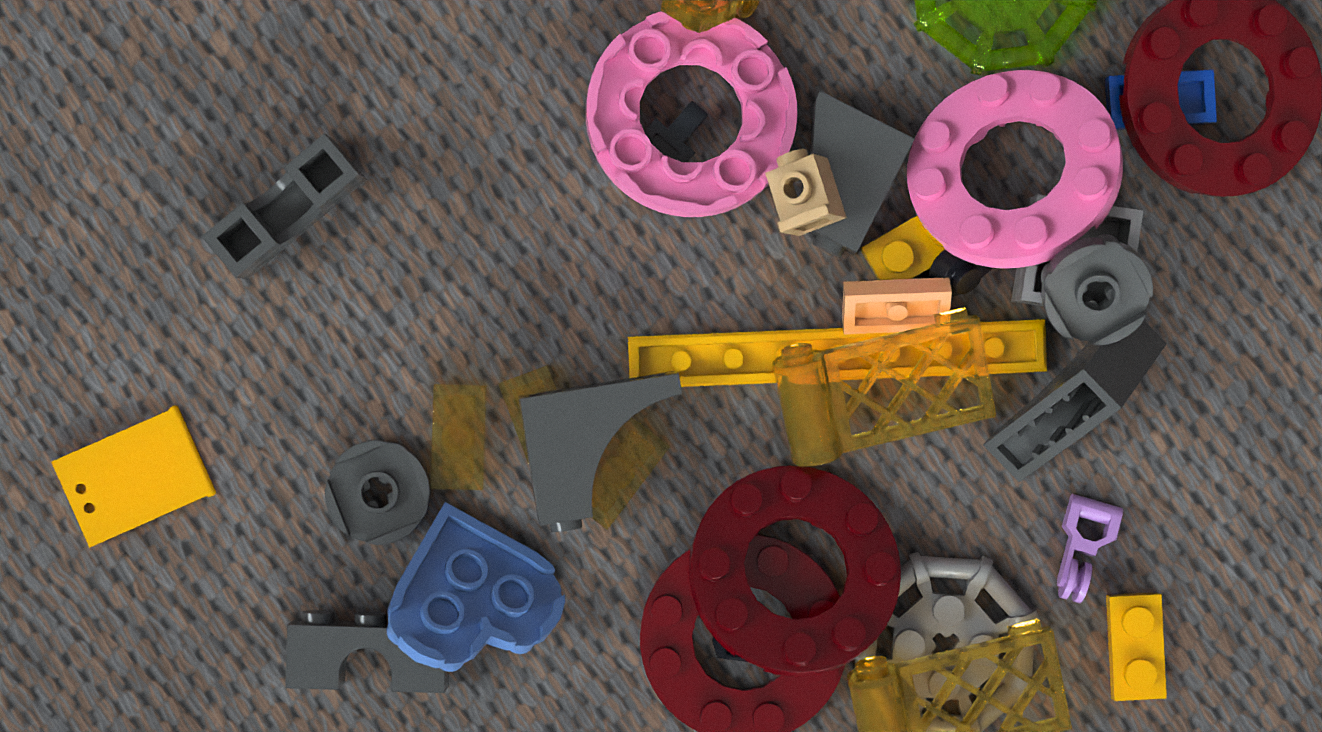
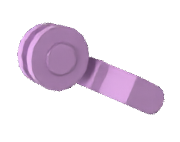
[1057,493,1123,603]

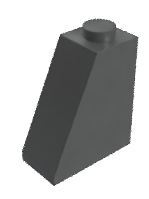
[809,91,915,258]

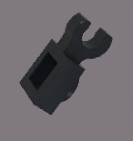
[644,101,708,162]

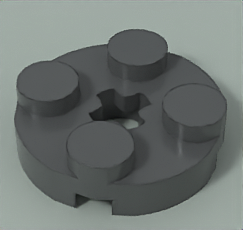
[1041,234,1153,345]
[325,439,432,545]

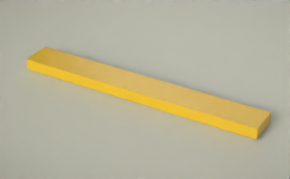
[628,319,1047,387]

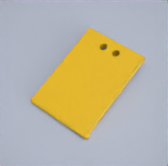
[51,405,216,548]

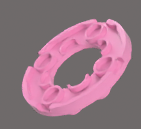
[586,8,797,217]
[907,70,1123,268]

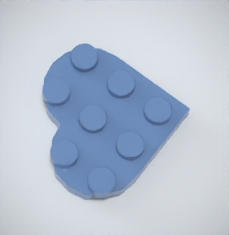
[386,502,565,672]

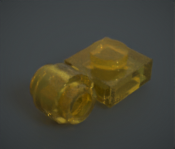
[661,0,760,33]

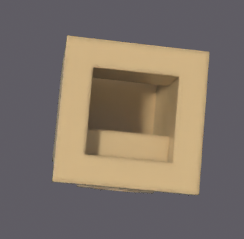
[765,149,847,236]

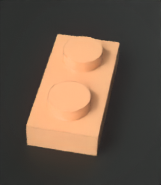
[842,277,952,334]

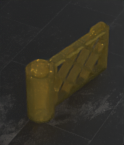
[772,307,996,466]
[847,619,1072,732]

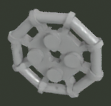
[851,552,1040,732]

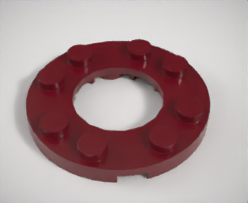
[1119,0,1322,197]
[689,466,901,677]
[640,534,845,732]

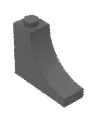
[983,320,1167,482]
[518,371,682,532]

